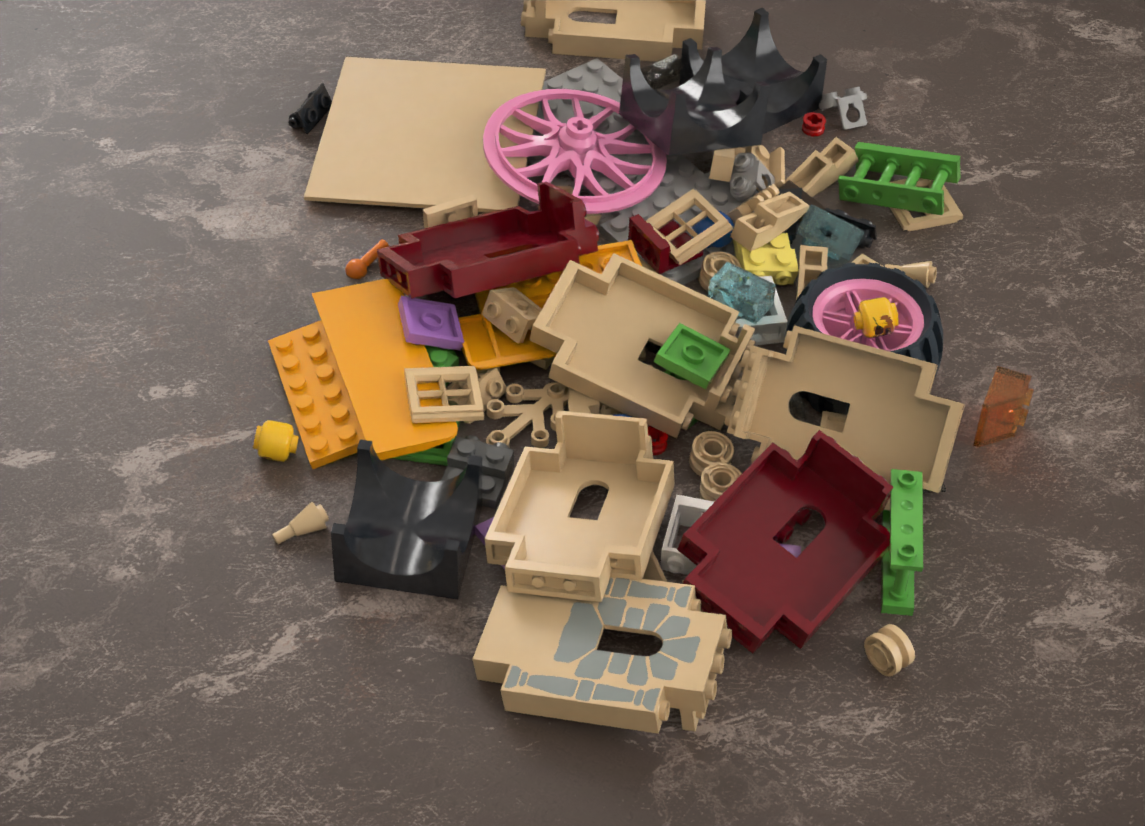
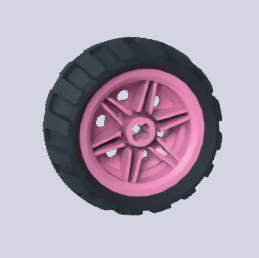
[785,262,943,415]

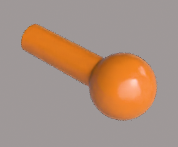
[345,239,389,279]

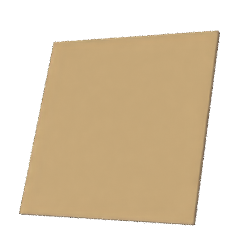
[304,57,546,213]

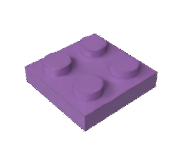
[398,296,464,351]

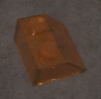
[973,366,1034,447]

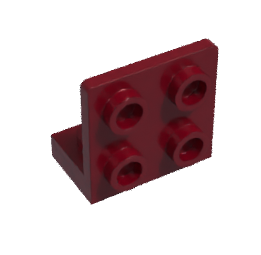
[628,214,704,274]

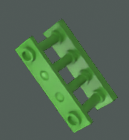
[838,142,960,215]
[881,469,923,616]

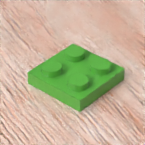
[654,323,731,389]

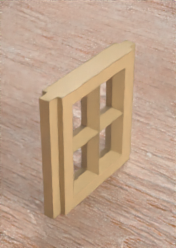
[890,178,963,232]
[646,189,733,265]
[404,366,484,423]

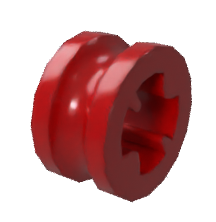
[802,112,826,137]
[648,426,668,455]

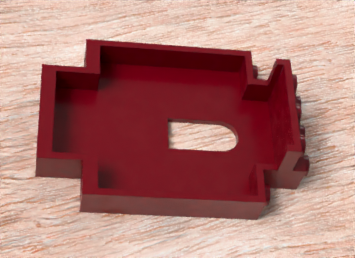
[377,181,599,299]
[677,430,893,654]

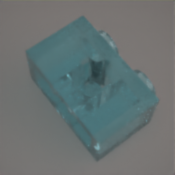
[797,204,865,261]
[708,262,776,324]

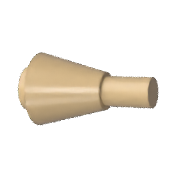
[885,261,937,288]
[272,502,329,545]

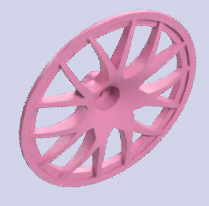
[483,89,667,214]

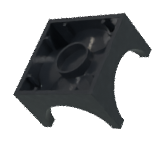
[679,7,827,134]
[619,47,770,155]
[331,440,482,600]

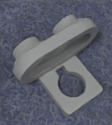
[819,87,868,130]
[730,152,775,201]

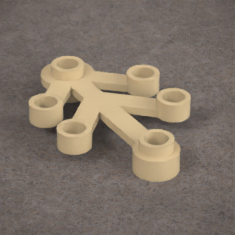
[486,382,570,448]

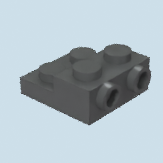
[441,435,514,509]

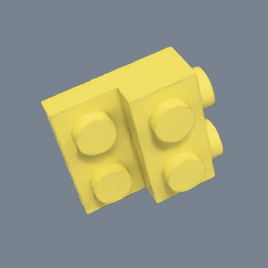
[733,233,799,285]

